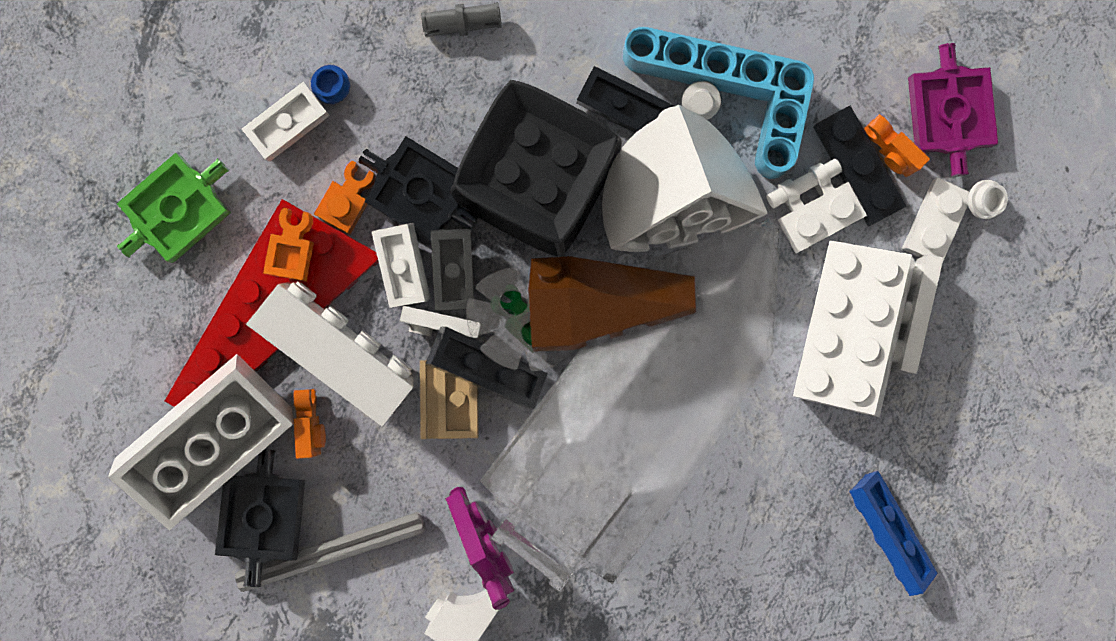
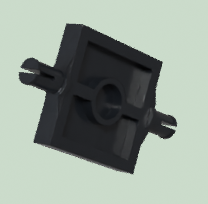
[358,136,479,243]
[215,449,305,587]

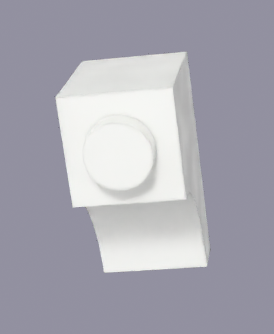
[424,589,509,641]

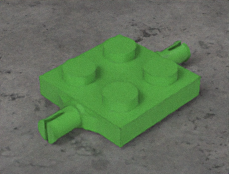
[117,153,231,263]

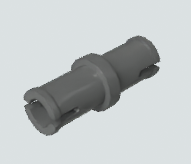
[421,2,502,38]

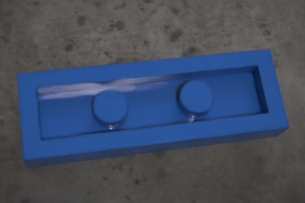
[849,471,938,596]

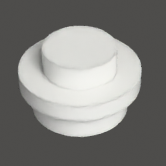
[682,81,721,120]
[968,180,1008,219]

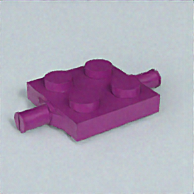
[908,43,998,177]
[445,487,514,610]

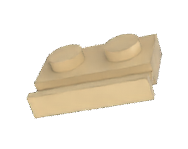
[420,360,479,439]

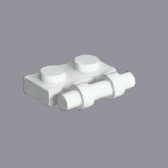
[766,159,867,254]

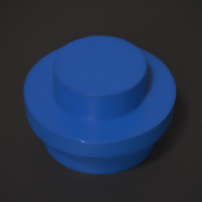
[311,65,350,104]

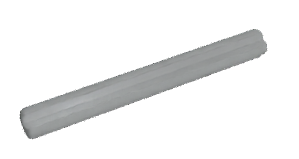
[235,512,425,592]

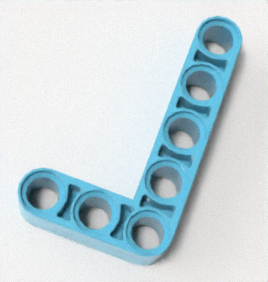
[623,27,814,179]

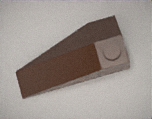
[528,256,696,352]

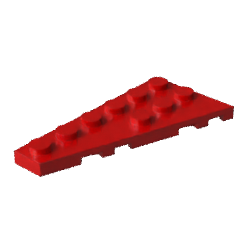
[164,199,379,407]

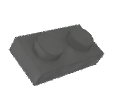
[431,229,474,310]

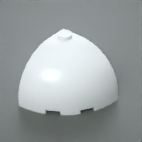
[602,104,768,252]

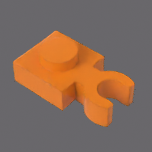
[864,114,930,177]
[314,161,376,235]
[263,208,314,282]
[293,389,326,459]

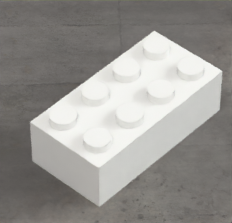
[793,241,915,418]
[246,281,414,426]
[108,354,293,531]

